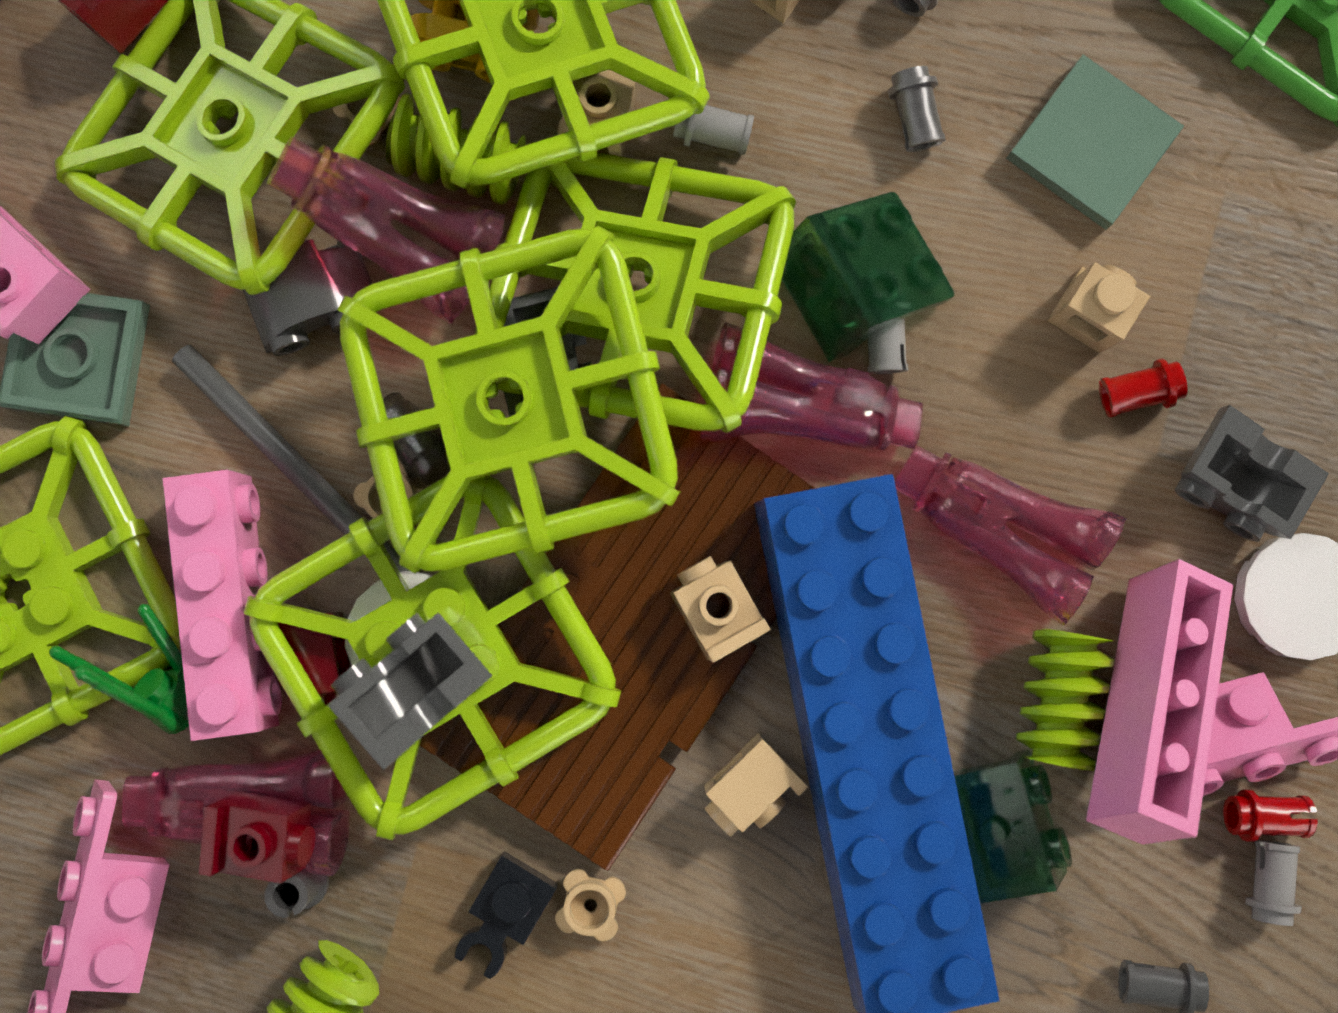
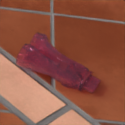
[267,136,505,324]
[700,322,923,451]
[895,445,1127,626]
[122,750,350,876]

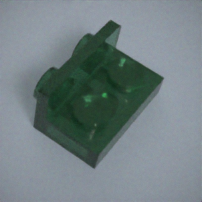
[953,749,1072,904]

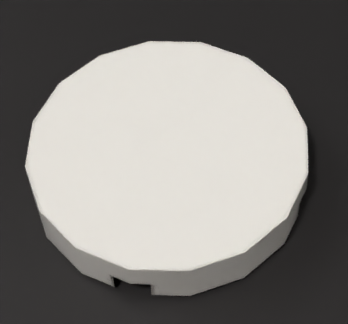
[1234,533,1338,660]

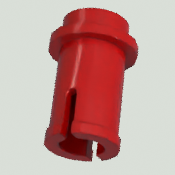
[1099,358,1188,418]
[1223,789,1318,842]

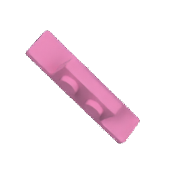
[1203,672,1338,796]
[27,779,169,1013]

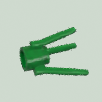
[49,604,189,735]

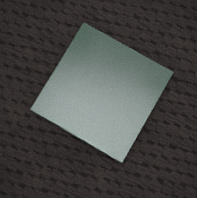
[1006,54,1184,230]
[0,293,150,427]

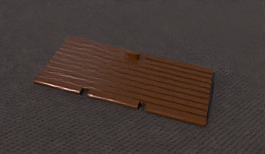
[420,383,816,871]

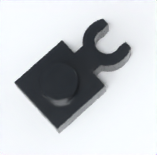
[455,851,558,979]

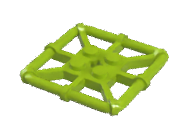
[54,0,405,296]
[377,0,710,189]
[474,152,796,433]
[337,226,680,574]
[0,416,181,756]
[244,475,621,841]

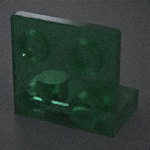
[782,192,955,362]

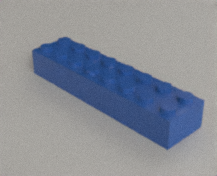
[754,474,1000,1013]

